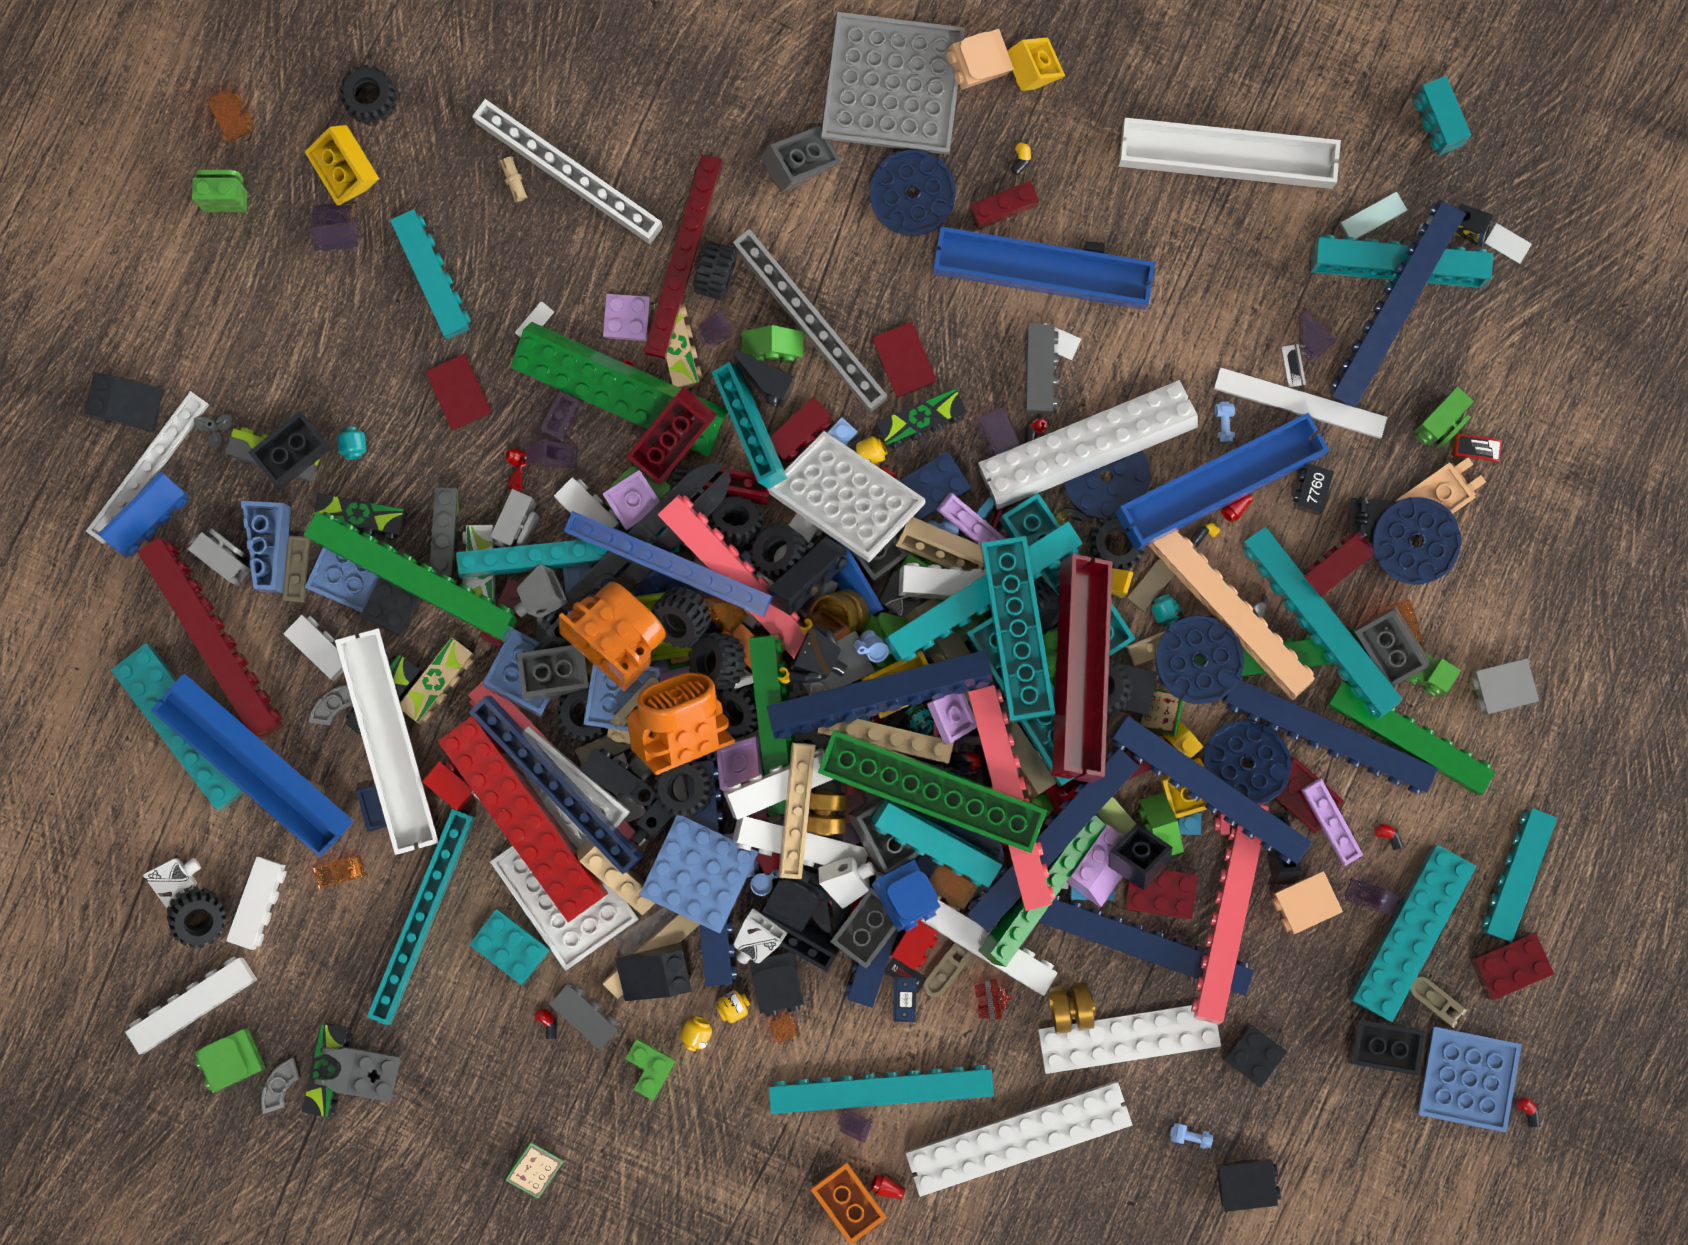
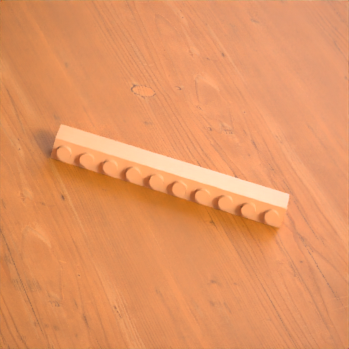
[1148,530,1315,701]

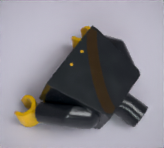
[777,619,848,684]

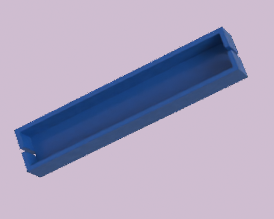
[933,227,1155,310]
[1115,413,1330,551]
[151,674,353,857]

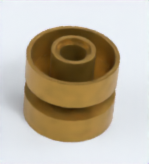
[810,589,869,634]
[807,790,849,836]
[1048,982,1095,1034]

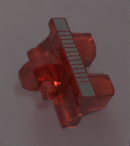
[975,979,1013,1021]

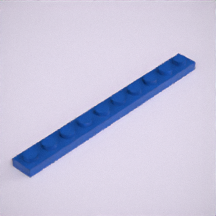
[564,511,773,617]

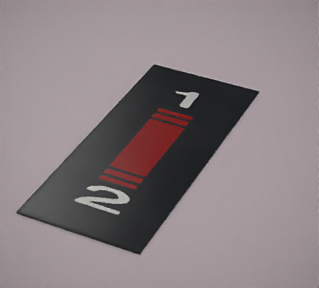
[885,957,926,993]

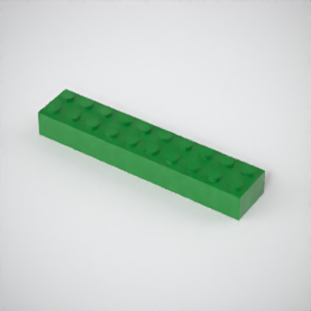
[510,322,729,456]
[304,511,517,643]
[818,729,1048,853]

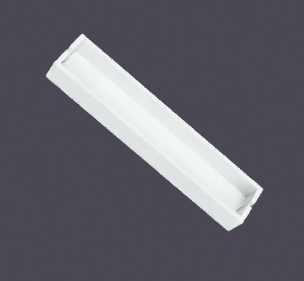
[1118,118,1341,189]
[979,380,1198,510]
[335,628,438,855]
[905,1081,1132,1197]

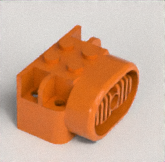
[559,582,666,692]
[627,673,735,775]

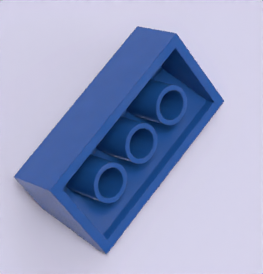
[98,472,189,558]
[830,537,884,619]

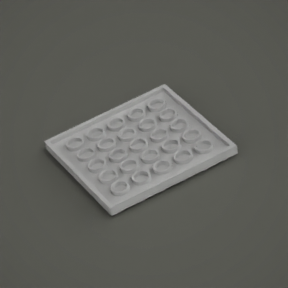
[821,12,965,155]

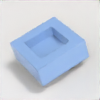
[828,418,858,445]

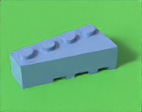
[241,501,291,593]

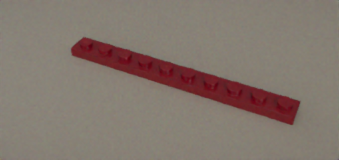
[644,154,723,359]

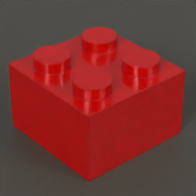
[422,761,475,812]
[891,920,939,970]

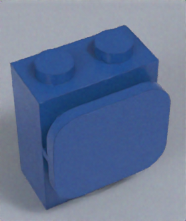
[872,860,941,932]

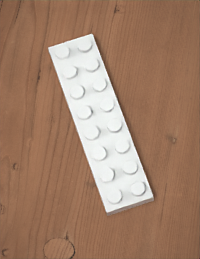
[1038,1005,1221,1074]

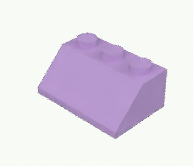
[1066,824,1124,908]

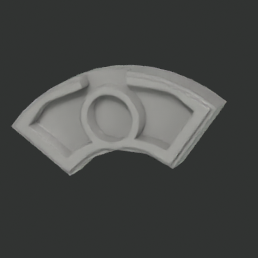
[308,685,353,726]
[261,1057,301,1114]

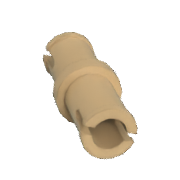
[500,157,528,202]

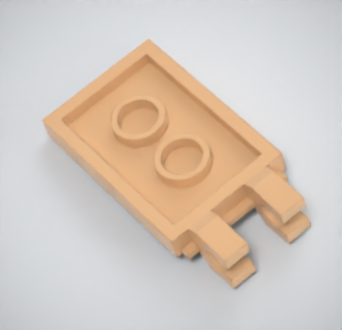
[1395,458,1486,514]

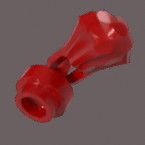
[505,448,530,492]

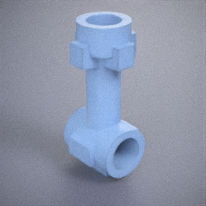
[1214,402,1235,444]
[1170,1123,1213,1149]

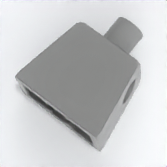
[514,564,568,618]

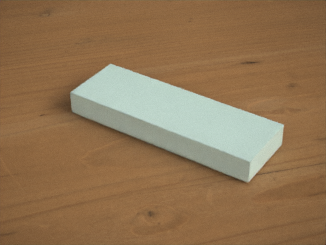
[1340,192,1407,239]

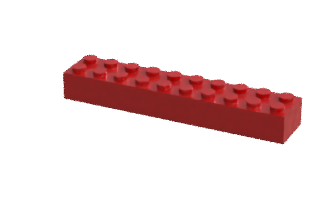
[438,716,609,923]

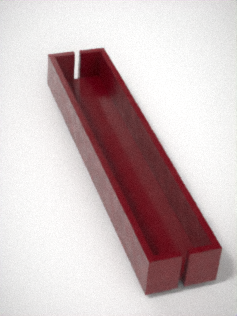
[137,537,283,740]
[1052,554,1112,783]

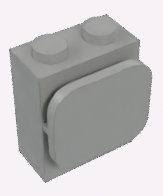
[490,489,539,548]
[188,528,251,586]
[1470,659,1539,716]

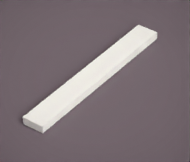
[1214,368,1387,439]
[86,391,209,545]

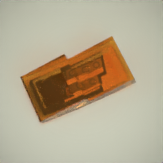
[314,855,365,889]

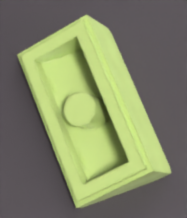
[1097,796,1136,836]

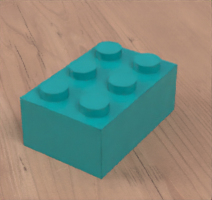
[1413,76,1471,156]
[469,909,551,985]

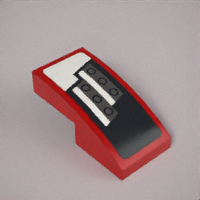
[1453,434,1502,463]

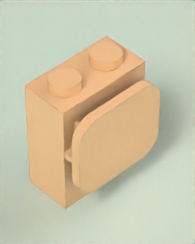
[947,29,1014,90]
[1272,871,1343,934]

